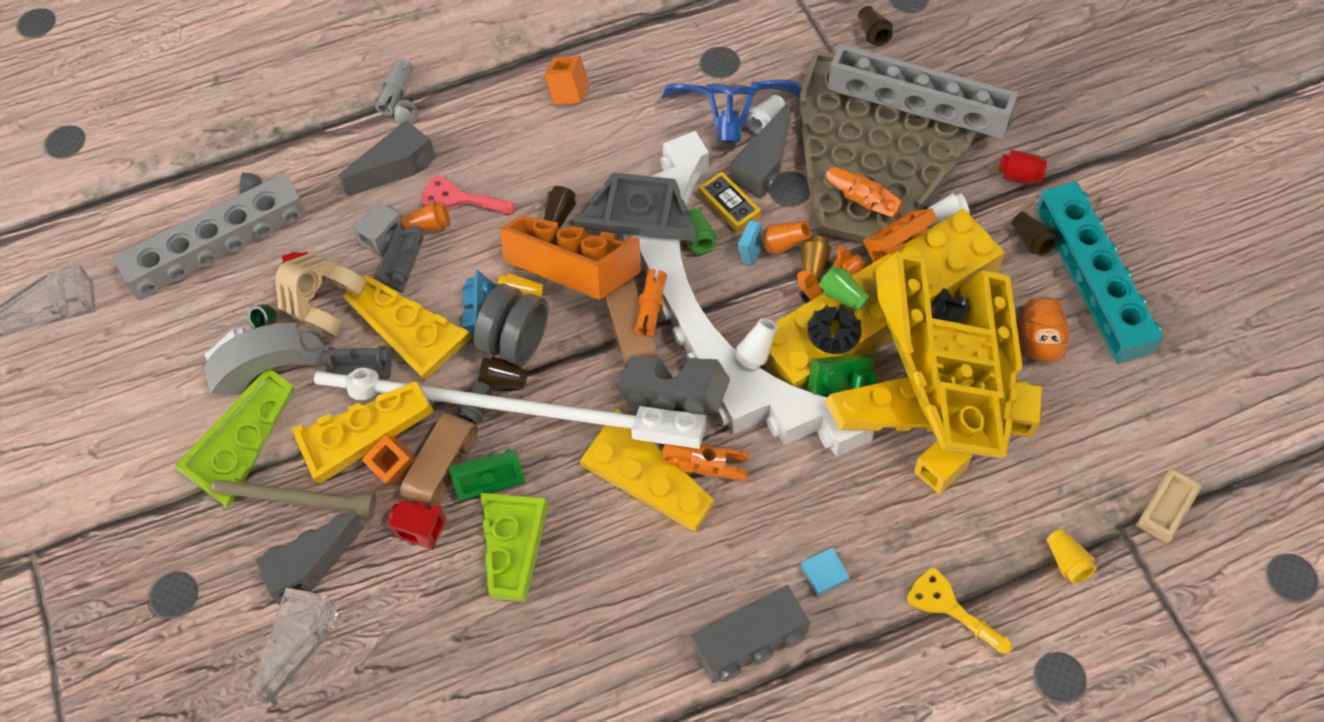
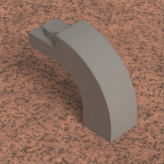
[204,323,325,394]

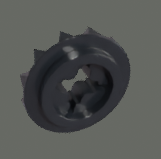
[808,304,862,354]

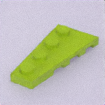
[175,369,295,509]

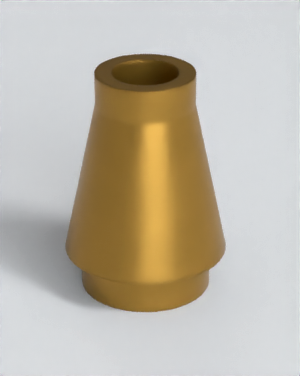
[800,235,831,281]

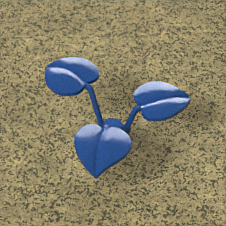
[662,79,802,143]

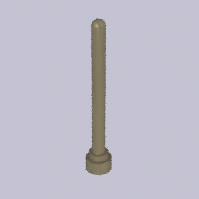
[210,479,376,520]

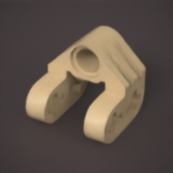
[275,253,368,337]

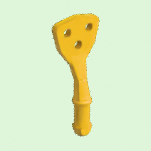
[907,568,1013,654]

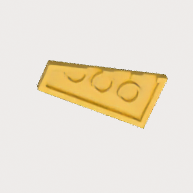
[342,275,473,381]
[825,377,933,431]
[580,408,714,532]

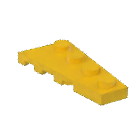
[291,381,435,484]

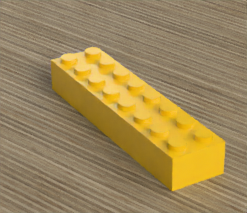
[764,208,1005,392]

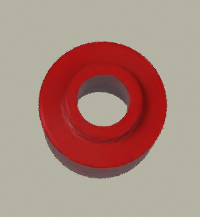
[998,149,1047,186]

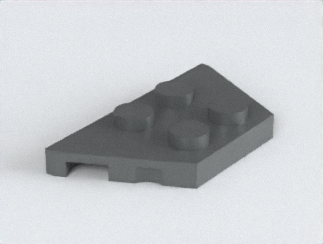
[573,172,696,242]

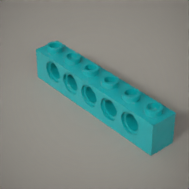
[1036,181,1163,364]

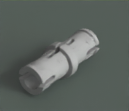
[375,59,413,115]

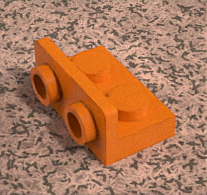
[863,209,938,263]

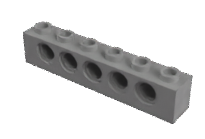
[828,44,1018,139]
[112,173,308,300]

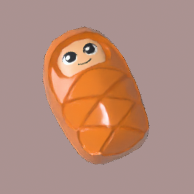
[1018,297,1069,362]

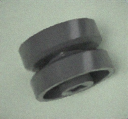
[474,283,549,366]

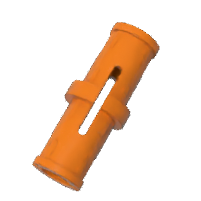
[634,269,668,337]

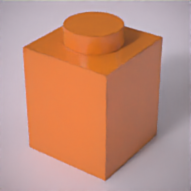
[544,56,590,105]
[362,435,417,485]

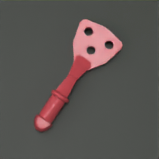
[422,175,516,215]

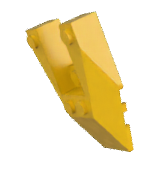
[875,252,1022,459]

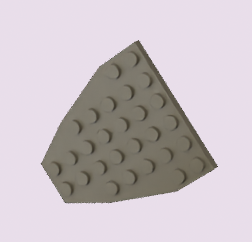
[799,50,977,243]

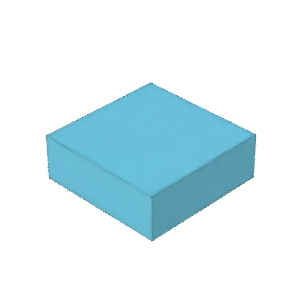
[738,220,763,266]
[801,547,850,597]

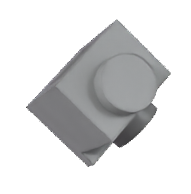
[351,203,404,257]

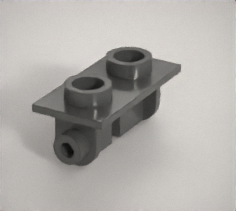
[376,225,424,293]
[322,346,393,378]

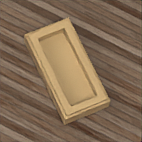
[1135,468,1202,544]

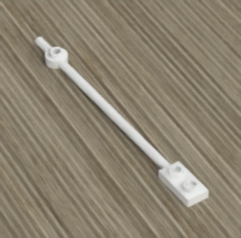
[314,368,706,449]

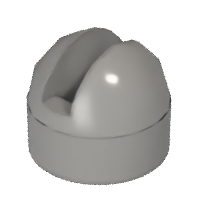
[394,100,419,125]

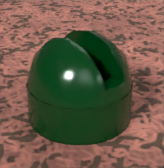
[248,304,277,329]

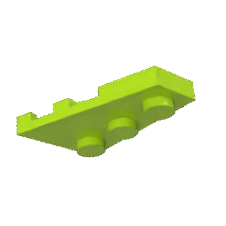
[481,493,549,602]

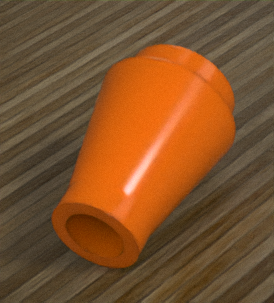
[402,201,451,232]
[762,221,811,255]

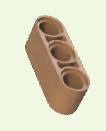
[604,281,657,369]
[400,412,478,509]

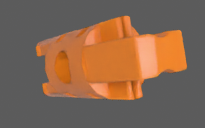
[826,166,904,218]
[661,443,749,482]

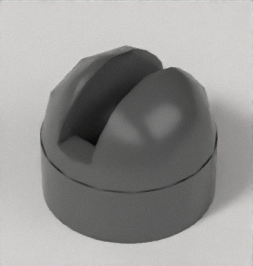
[240,172,263,194]

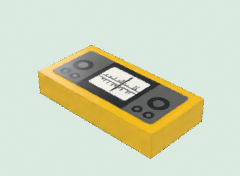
[698,172,761,233]

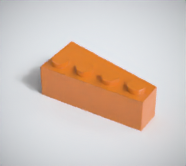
[500,215,641,300]

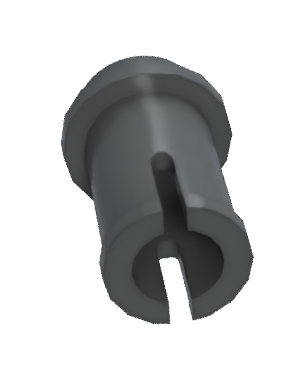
[458,382,493,424]

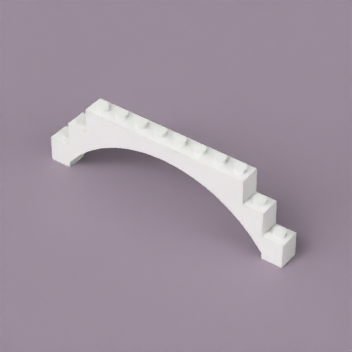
[619,131,874,457]

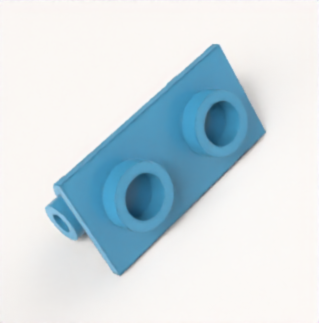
[462,270,495,339]

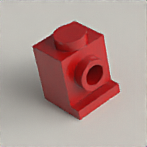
[388,500,447,550]

